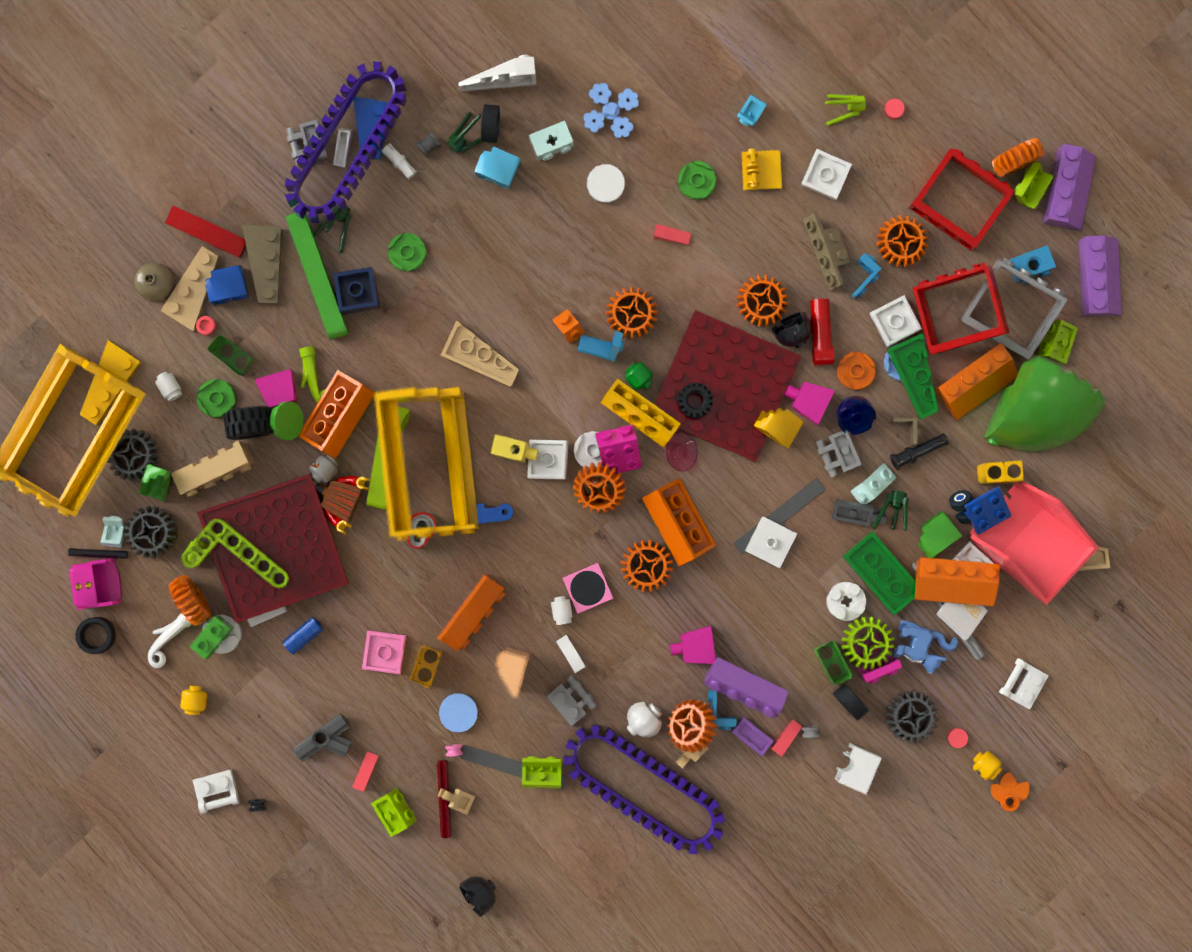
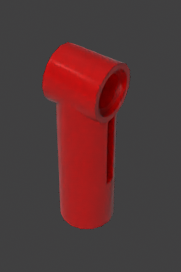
[810,299,834,366]

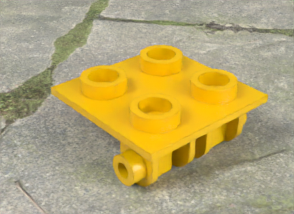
[742,149,782,190]

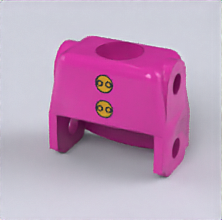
[69,558,122,610]

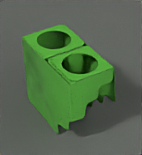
[208,335,255,376]
[139,464,173,502]
[918,511,962,558]
[813,641,852,684]

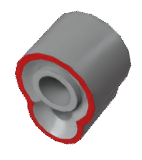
[407,512,439,549]

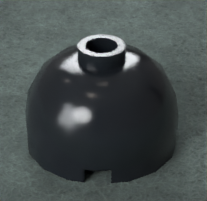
[772,312,812,348]
[459,876,496,917]

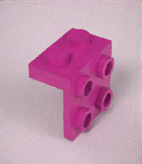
[595,425,642,474]
[853,631,902,684]

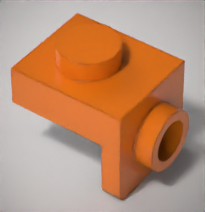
[552,309,585,344]

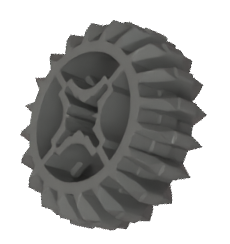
[107,429,160,481]
[124,506,178,558]
[885,690,939,744]

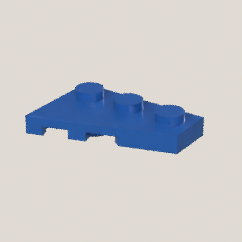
[353,96,389,161]

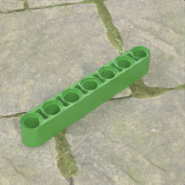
[285,213,349,340]

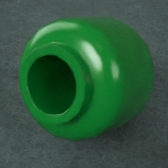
[625,362,653,390]

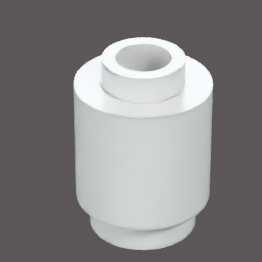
[155,372,182,402]
[550,596,573,625]

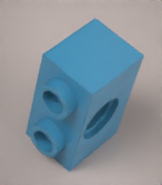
[1009,245,1056,284]

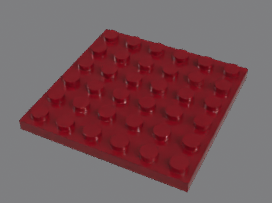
[654,310,801,462]
[197,474,349,623]

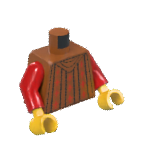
[316,475,370,535]

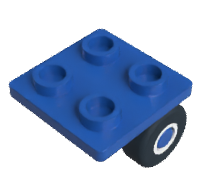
[949,487,1011,535]

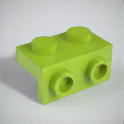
[1015,161,1054,210]
[522,756,562,789]

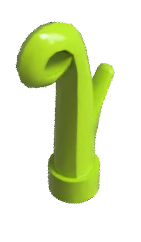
[299,346,326,403]

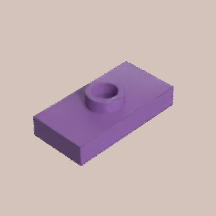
[731,716,774,756]

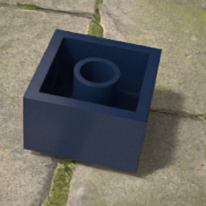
[333,267,381,315]

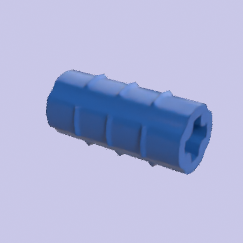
[282,617,324,655]

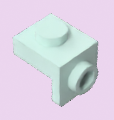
[100,516,126,548]

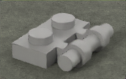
[286,119,328,166]
[816,429,862,477]
[547,675,597,726]

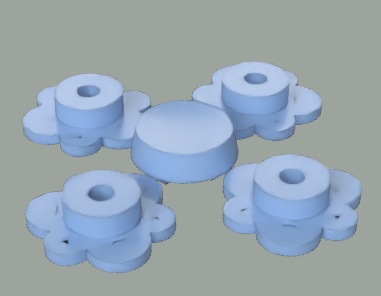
[583,83,639,138]

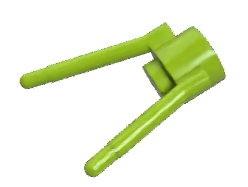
[825,94,866,125]

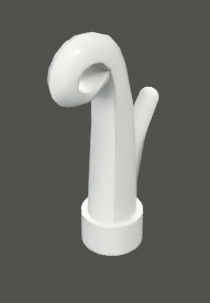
[148,613,192,668]

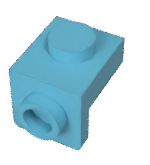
[737,94,767,126]

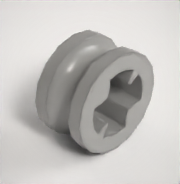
[801,726,820,738]

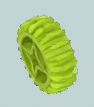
[841,617,895,669]

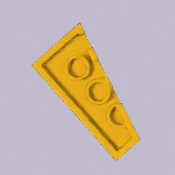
[80,340,142,426]

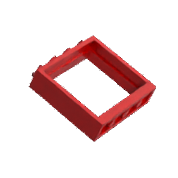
[909,148,1015,251]
[912,262,1010,355]

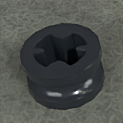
[248,799,267,812]

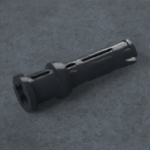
[890,433,949,471]

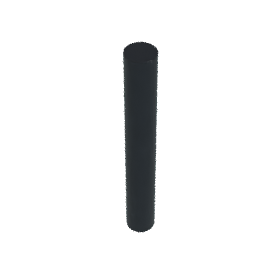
[68,548,128,559]

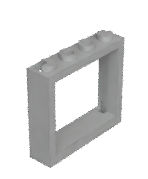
[960,258,1068,360]

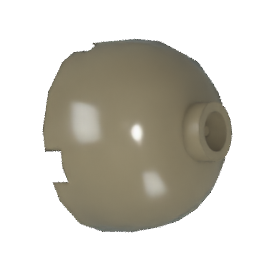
[134,262,175,301]

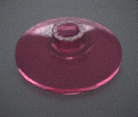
[666,433,698,471]

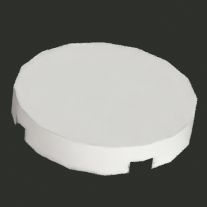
[587,164,625,203]
[574,431,602,468]

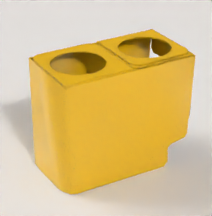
[754,408,804,448]
[977,460,1024,484]
[410,645,443,688]

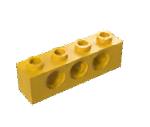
[601,379,681,448]

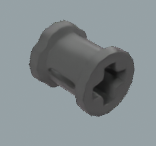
[415,132,441,157]

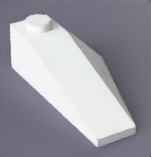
[459,55,537,92]

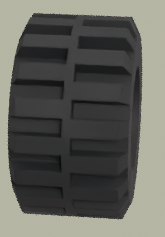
[223,406,274,440]

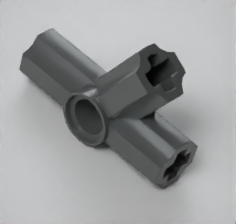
[293,713,352,762]

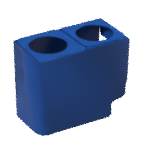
[205,265,249,306]

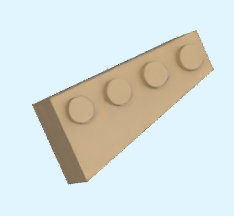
[171,441,256,497]

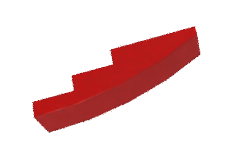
[165,206,246,258]

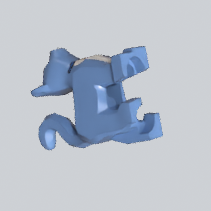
[892,620,958,674]

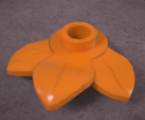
[990,772,1030,812]

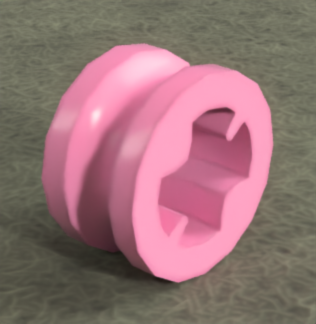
[445,744,463,756]

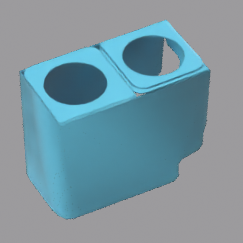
[474,147,521,189]

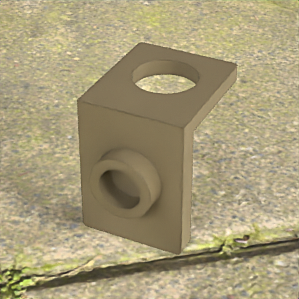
[890,418,920,446]

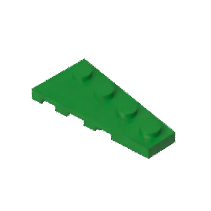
[887,333,938,420]

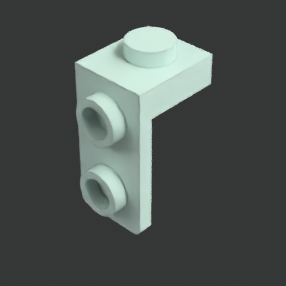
[850,464,896,504]

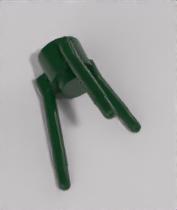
[446,112,482,154]
[314,205,352,253]
[872,491,909,531]

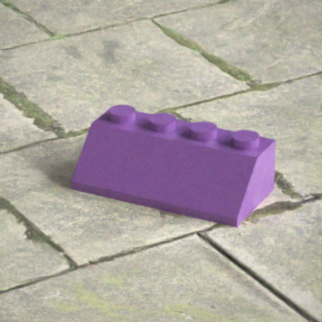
[1043,144,1096,231]
[1079,236,1122,317]
[704,657,789,718]

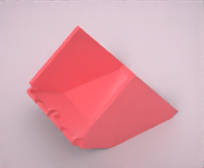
[969,481,1099,605]

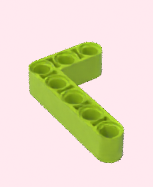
[366,406,410,510]
[182,519,290,588]

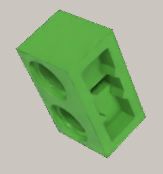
[190,615,235,659]

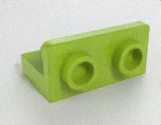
[1037,320,1078,364]
[371,788,417,837]

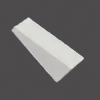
[333,128,353,167]
[556,635,586,673]

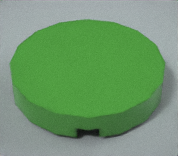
[678,161,716,200]
[388,233,427,272]
[197,379,236,418]
[270,402,304,440]

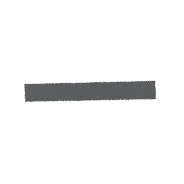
[733,478,825,555]
[460,745,567,790]

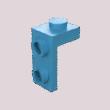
[850,253,882,299]
[578,331,625,361]
[708,690,736,730]

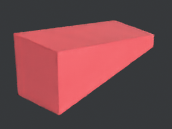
[654,224,691,245]
[770,719,802,757]
[352,751,379,792]

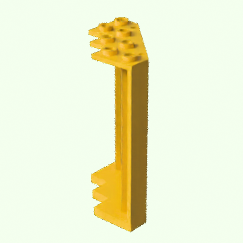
[0,344,146,517]
[375,387,479,540]

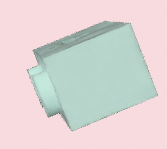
[529,121,574,161]

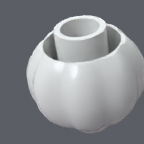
[627,702,662,738]

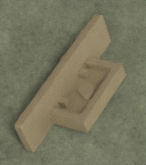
[803,213,851,290]

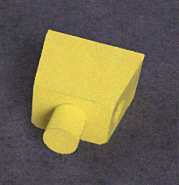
[490,435,539,463]

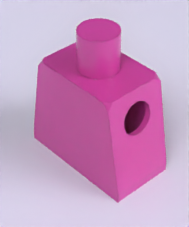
[255,369,298,409]
[784,382,834,425]
[670,626,716,664]

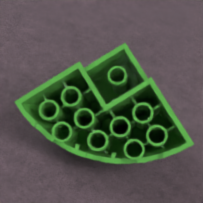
[983,356,1106,452]

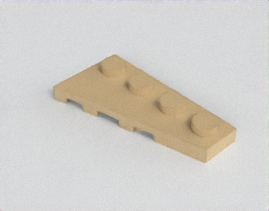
[161,246,220,332]
[441,320,519,388]

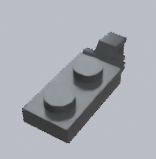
[831,499,887,527]

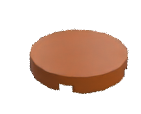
[837,352,876,390]

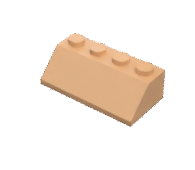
[496,647,530,698]

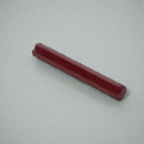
[437,760,452,838]

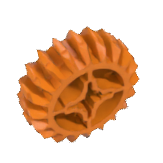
[992,138,1045,177]
[876,215,929,268]
[736,275,789,327]
[606,287,658,339]
[573,461,626,514]
[621,540,673,592]
[169,575,212,626]
[666,699,718,753]

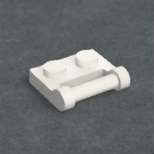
[999,658,1048,710]
[192,769,240,814]

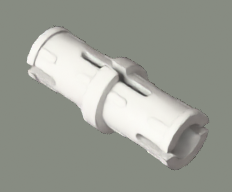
[381,143,417,180]

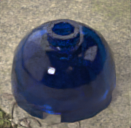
[836,395,877,435]

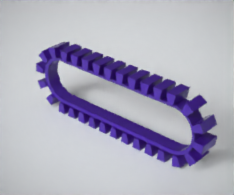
[285,61,407,223]
[564,724,725,854]

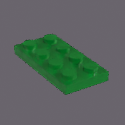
[842,531,916,616]

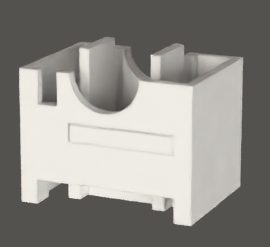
[835,743,881,794]

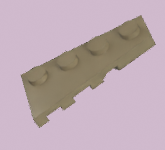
[242,225,281,304]

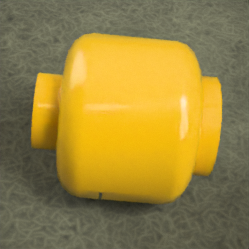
[180,685,208,715]
[973,751,1002,780]

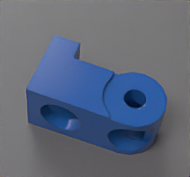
[476,503,513,523]

